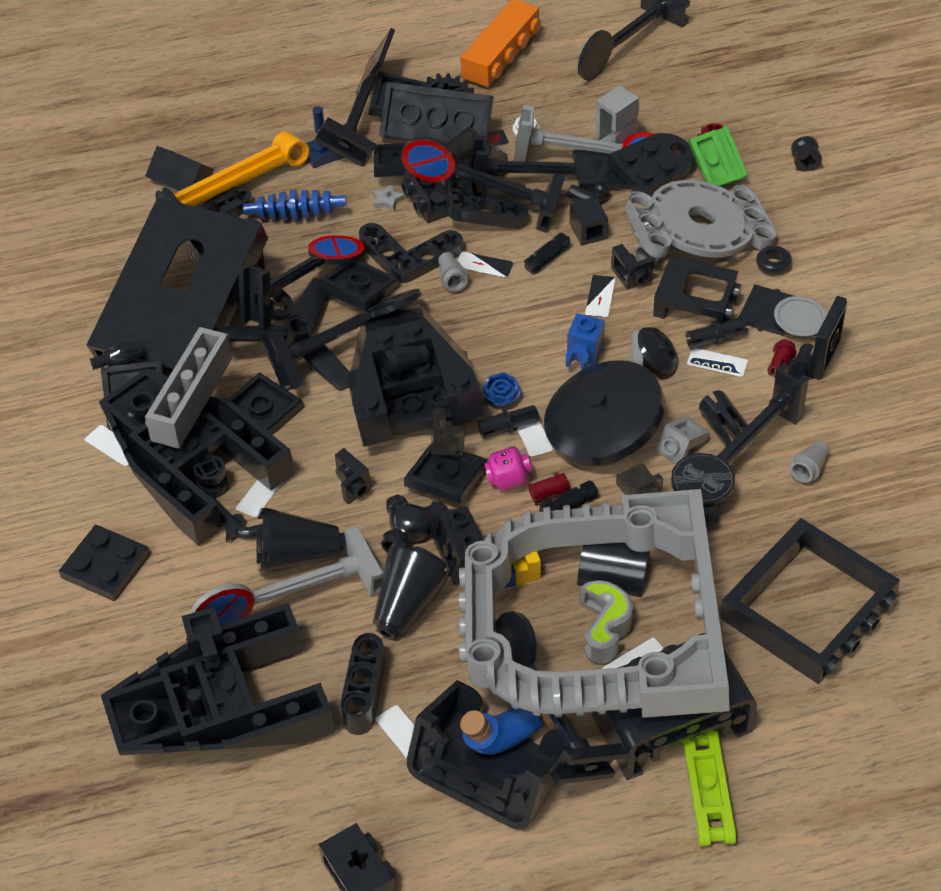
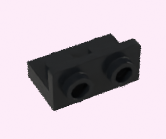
[401,169,448,224]
[432,507,484,585]

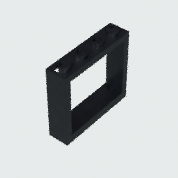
[720,518,900,685]

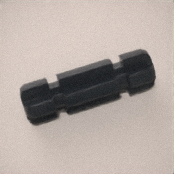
[524,232,570,273]
[539,480,598,512]

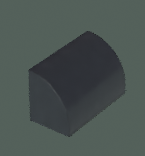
[145,146,214,191]
[577,542,650,597]

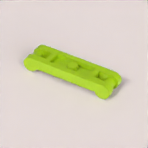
[681,729,736,847]

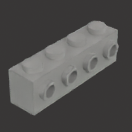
[145,327,232,449]

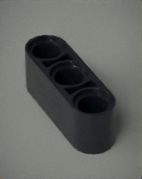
[341,633,385,735]

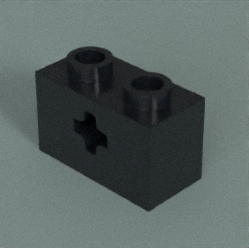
[318,823,397,891]

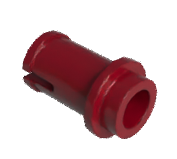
[767,339,797,378]
[528,472,570,503]

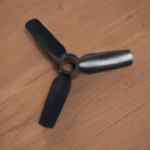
[217,277,350,391]

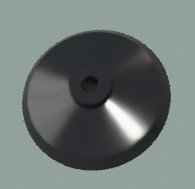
[638,327,678,374]

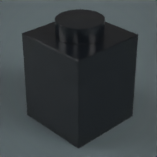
[569,196,608,246]

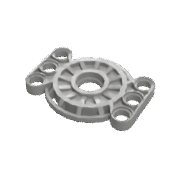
[625,180,777,258]

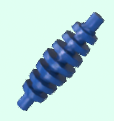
[243,190,347,221]

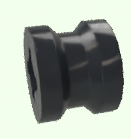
[791,136,822,172]

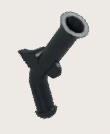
[208,493,263,543]

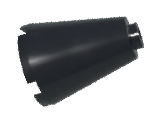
[256,508,345,573]
[373,542,451,639]

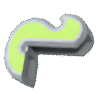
[579,580,633,664]

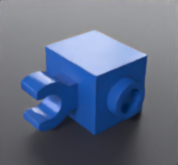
[566,313,605,370]

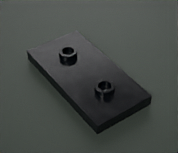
[379,82,494,149]

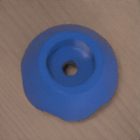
[482,372,521,407]

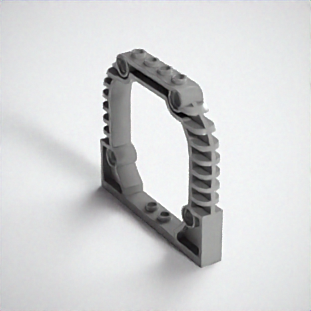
[459,489,729,718]

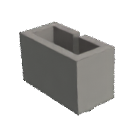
[595,85,639,144]

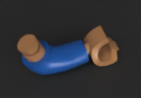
[460,708,575,755]

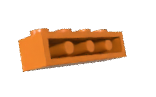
[460,0,541,87]

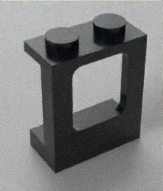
[653,256,742,323]

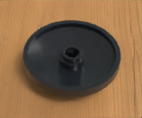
[544,360,665,466]

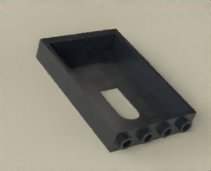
[86,198,268,376]

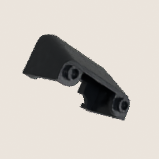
[406,680,568,829]

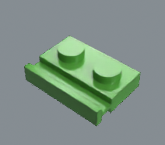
[688,125,748,187]

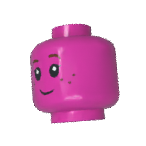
[485,446,533,491]

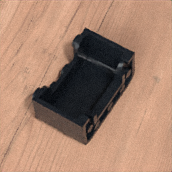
[591,633,757,781]

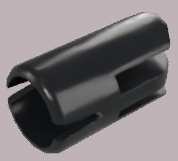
[699,390,748,446]

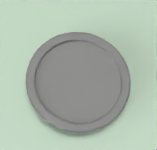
[774,296,827,337]

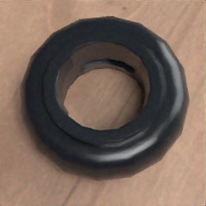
[756,245,792,275]

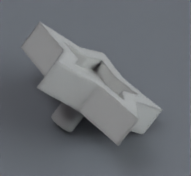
[373,185,404,211]

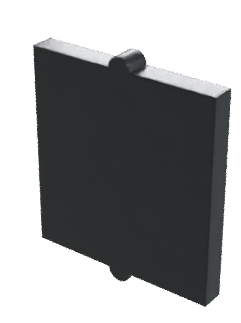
[739,284,794,336]

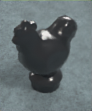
[381,494,448,553]

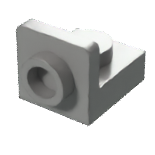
[656,416,710,464]

